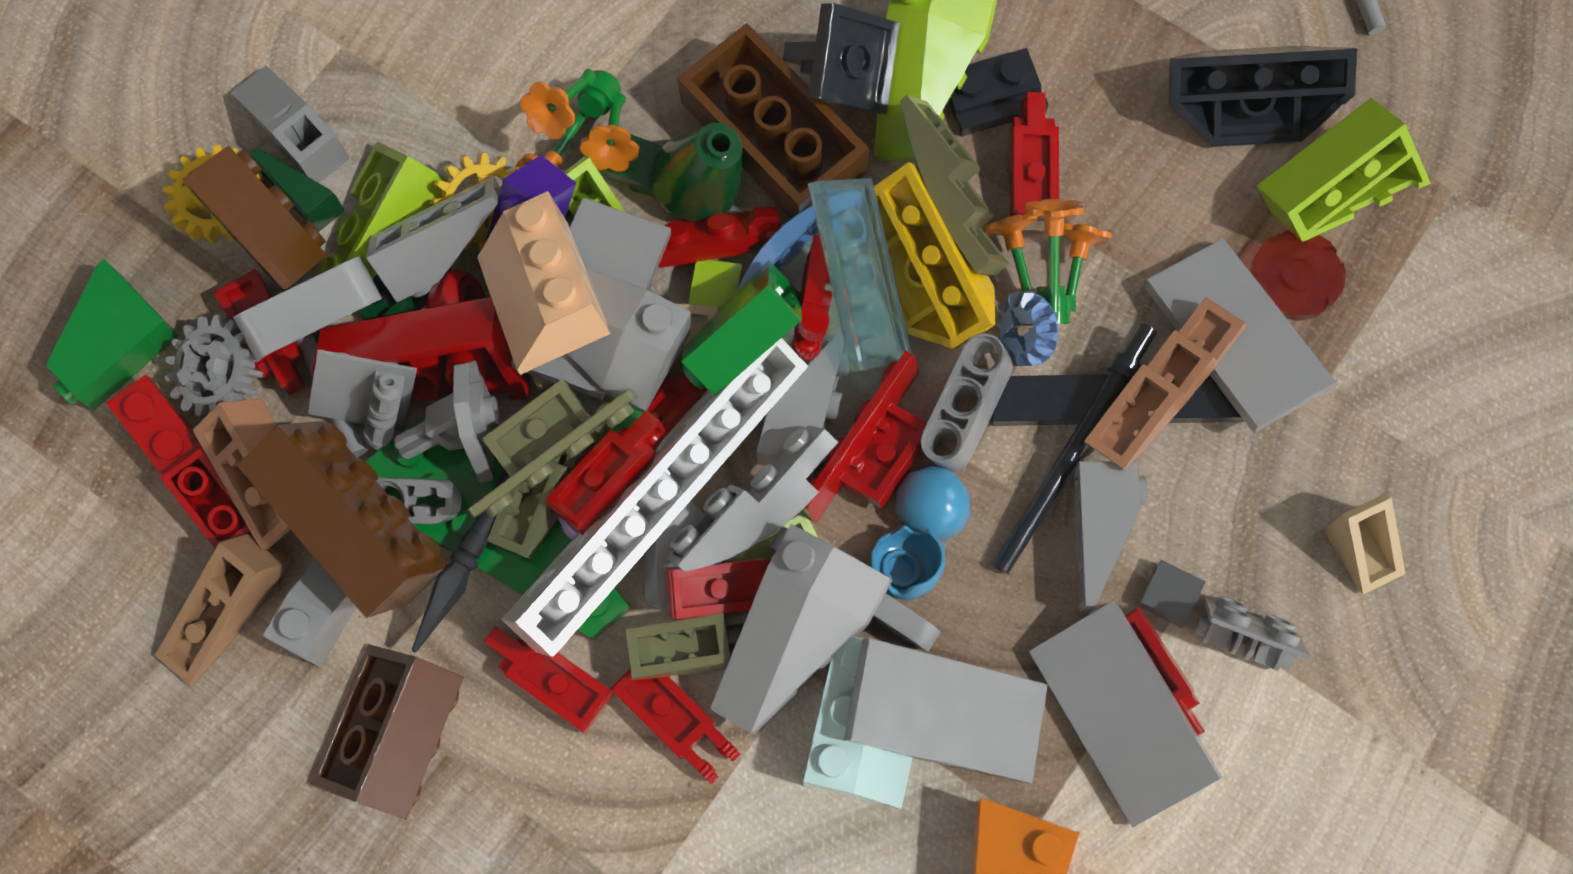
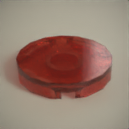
[1250,230,1346,321]

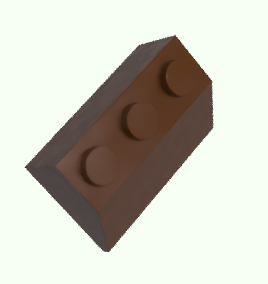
[183,145,327,291]
[310,644,464,820]

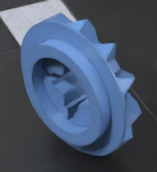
[995,291,1059,366]

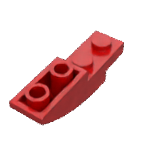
[106,375,251,549]

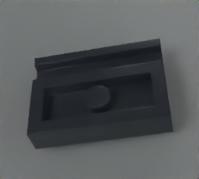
[948,48,1049,137]

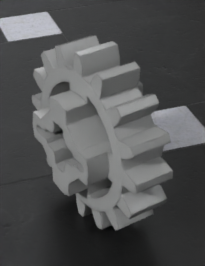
[165,315,264,417]

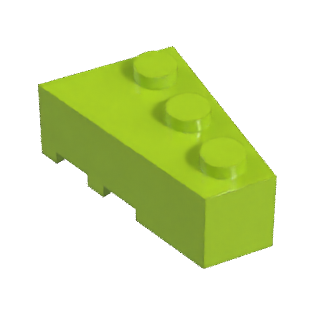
[1257,98,1431,242]

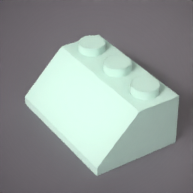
[803,636,913,809]

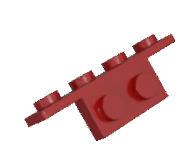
[802,351,927,524]

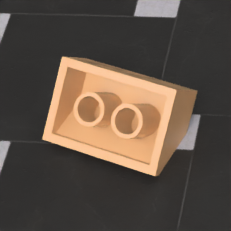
[477,191,611,375]

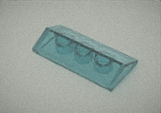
[808,178,911,373]

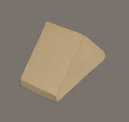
[1323,493,1406,595]

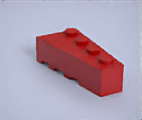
[312,297,530,401]

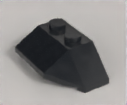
[1169,46,1357,146]

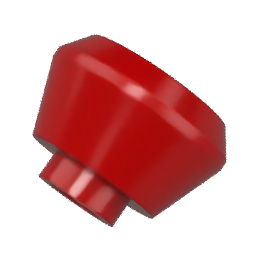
[426,269,486,309]

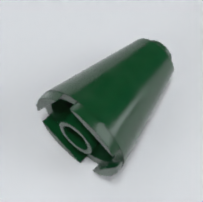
[650,123,742,222]

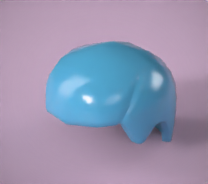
[895,466,971,542]
[869,525,945,600]

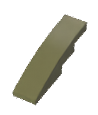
[900,95,1009,276]
[487,389,616,559]
[625,612,749,680]

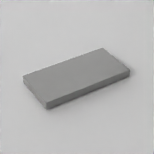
[511,197,671,400]
[1144,238,1336,433]
[1029,601,1222,828]
[844,638,1048,783]

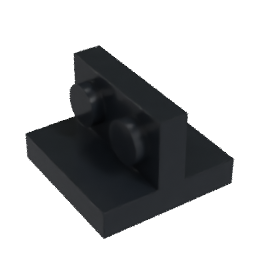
[783,3,900,114]

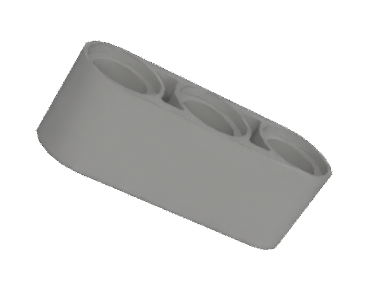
[233,256,382,360]
[921,333,1013,472]

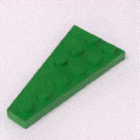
[365,414,631,640]

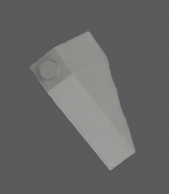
[565,268,691,413]
[710,524,892,734]

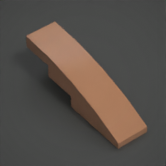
[1084,296,1247,471]

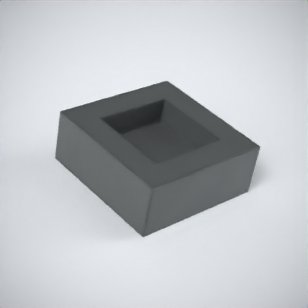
[1138,560,1206,628]

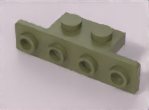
[468,379,638,518]

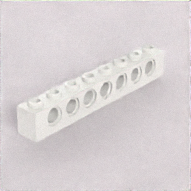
[501,338,808,657]

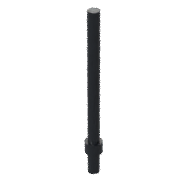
[992,323,1157,575]

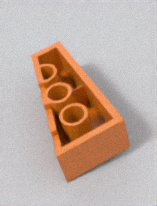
[971,798,1080,874]

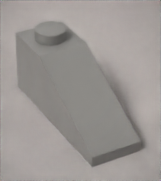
[366,176,499,302]
[1073,461,1148,615]
[262,560,356,667]

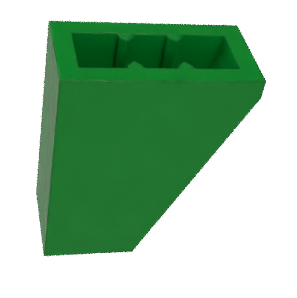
[46,259,180,411]
[681,260,802,396]

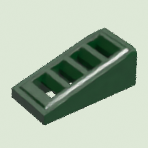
[249,147,344,232]

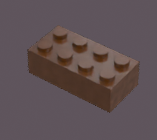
[677,23,869,219]
[237,421,448,618]

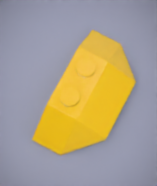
[865,162,995,349]

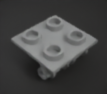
[308,349,417,449]
[1194,596,1310,671]

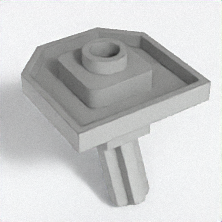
[394,361,500,483]

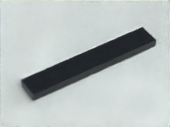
[992,374,1245,426]

